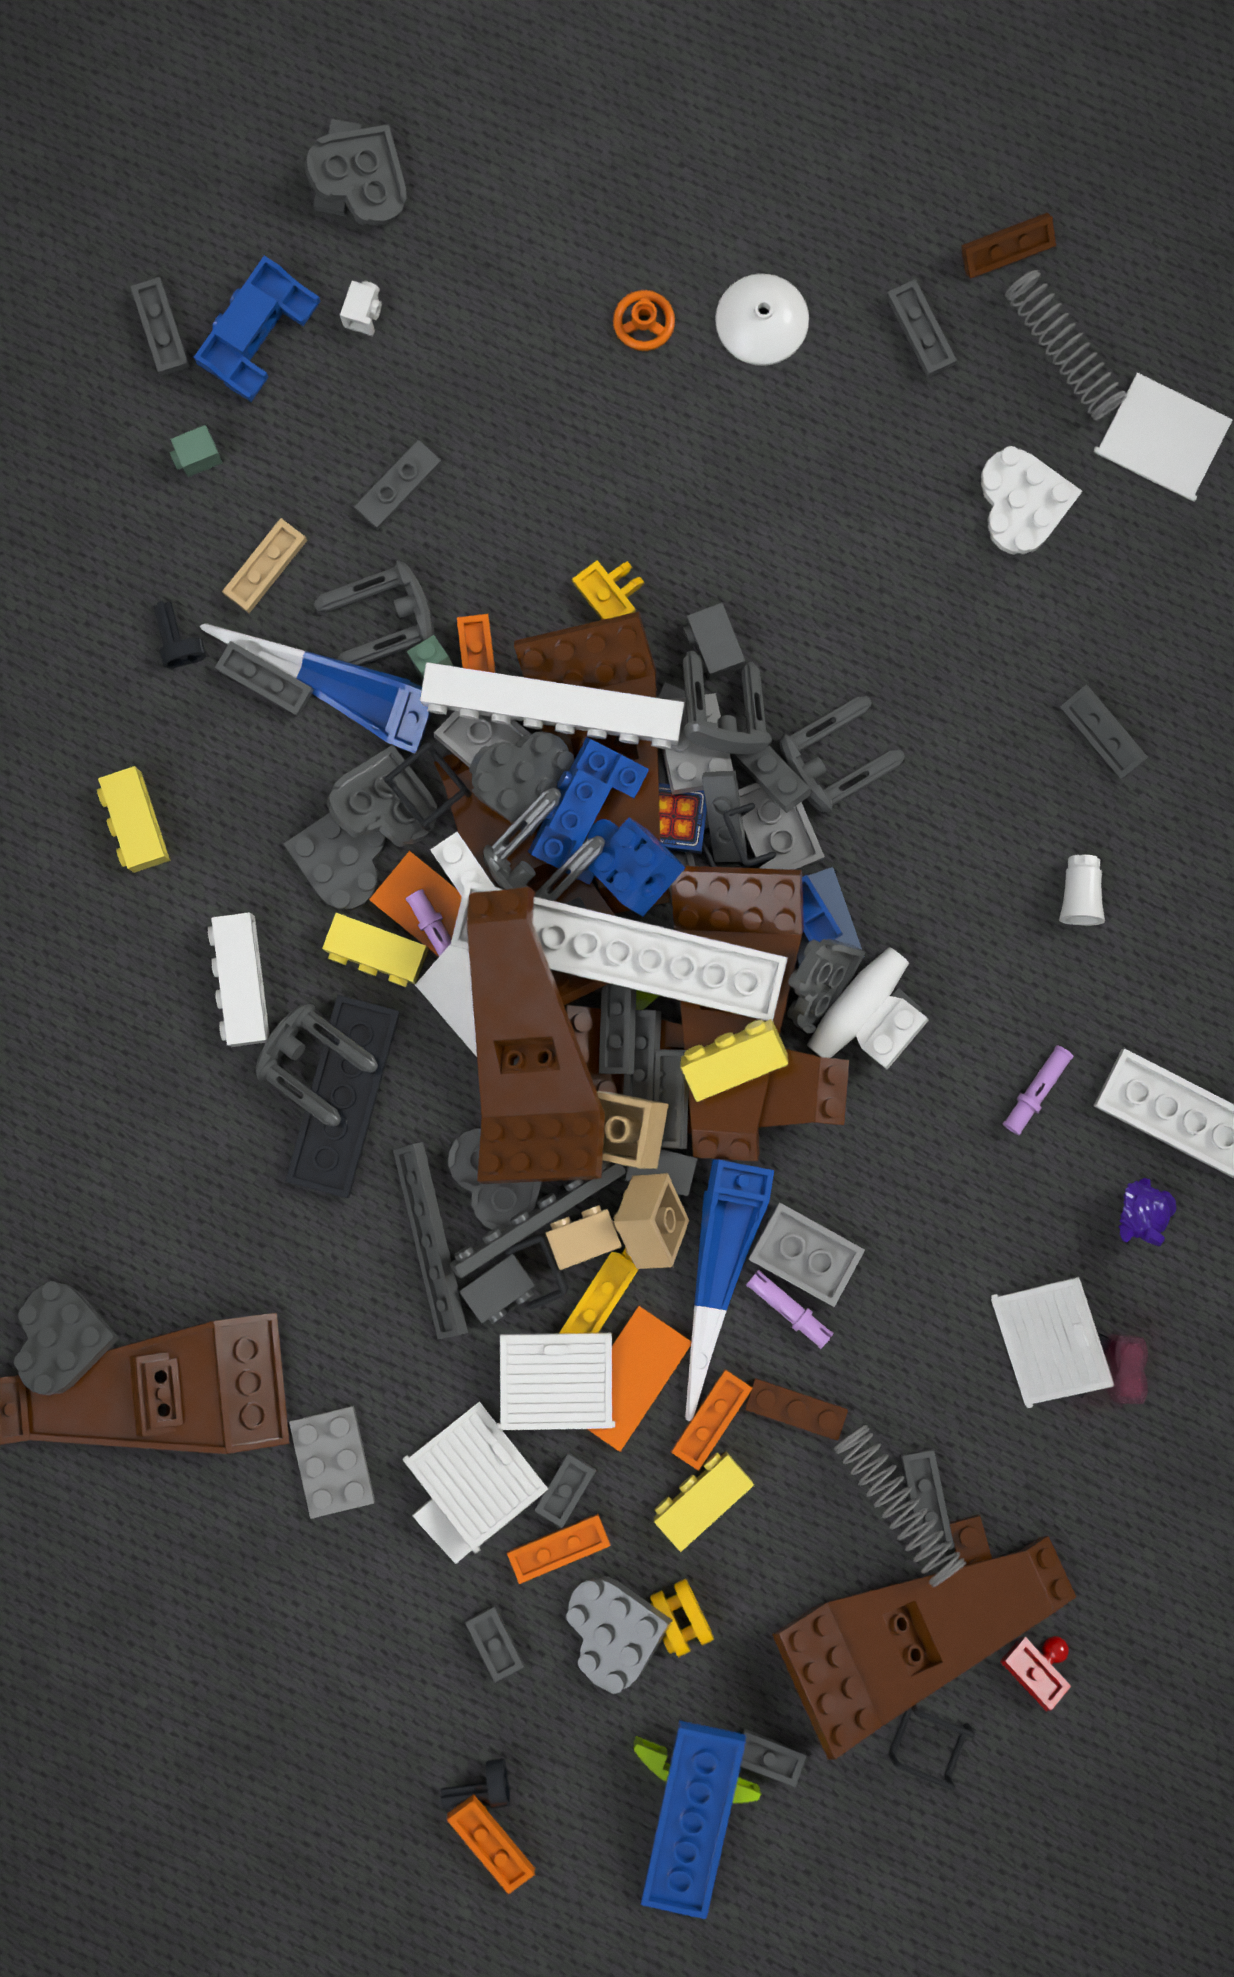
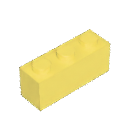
[97,766,170,873]
[322,913,429,987]
[681,1019,788,1102]
[654,1452,754,1552]

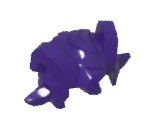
[1118,1178,1176,1247]

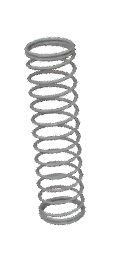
[1005,270,1127,420]
[834,1425,966,1587]

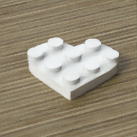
[981,446,1082,554]

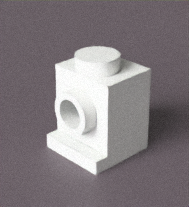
[340,281,381,336]

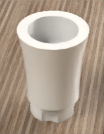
[1059,855,1105,926]

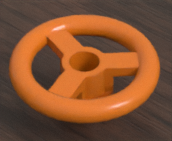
[613,290,675,351]

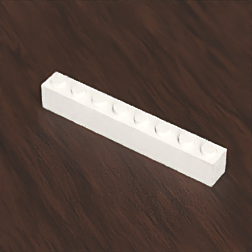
[420,662,684,749]

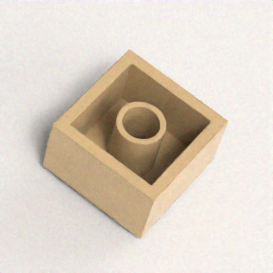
[596,1091,668,1168]
[614,1173,689,1269]
[546,1205,622,1270]

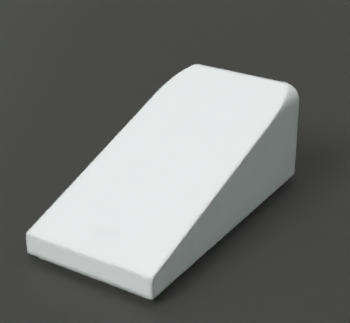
[413,1498,472,1564]

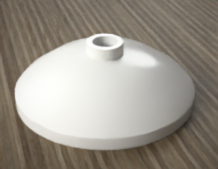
[716,274,809,365]

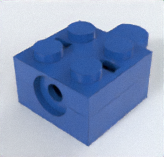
[588,817,686,916]

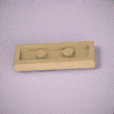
[222,518,307,613]

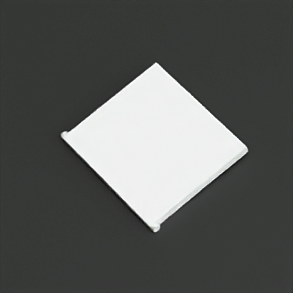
[1094,373,1232,502]
[415,944,477,1057]
[991,1277,1114,1408]
[497,1333,615,1430]
[402,1402,548,1554]

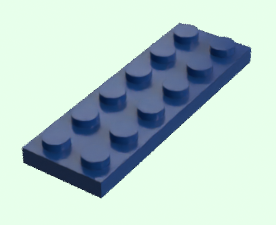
[641,1721,746,1919]

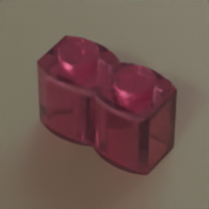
[1107,1334,1148,1404]

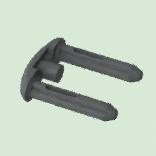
[314,561,434,666]
[683,651,772,754]
[780,696,905,813]
[483,788,605,901]
[256,1004,378,1127]

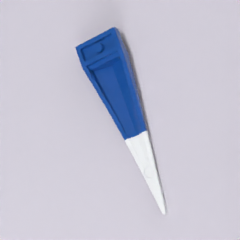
[200,624,432,753]
[685,1159,774,1421]

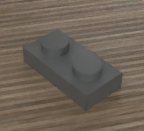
[534,1452,596,1528]
[465,1605,525,1682]
[741,1729,807,1787]

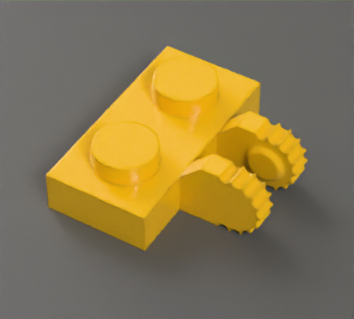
[572,560,644,620]

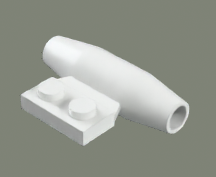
[807,947,929,1069]

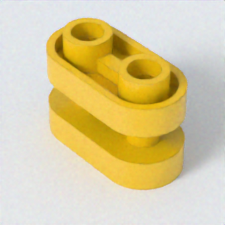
[650,1578,714,1657]

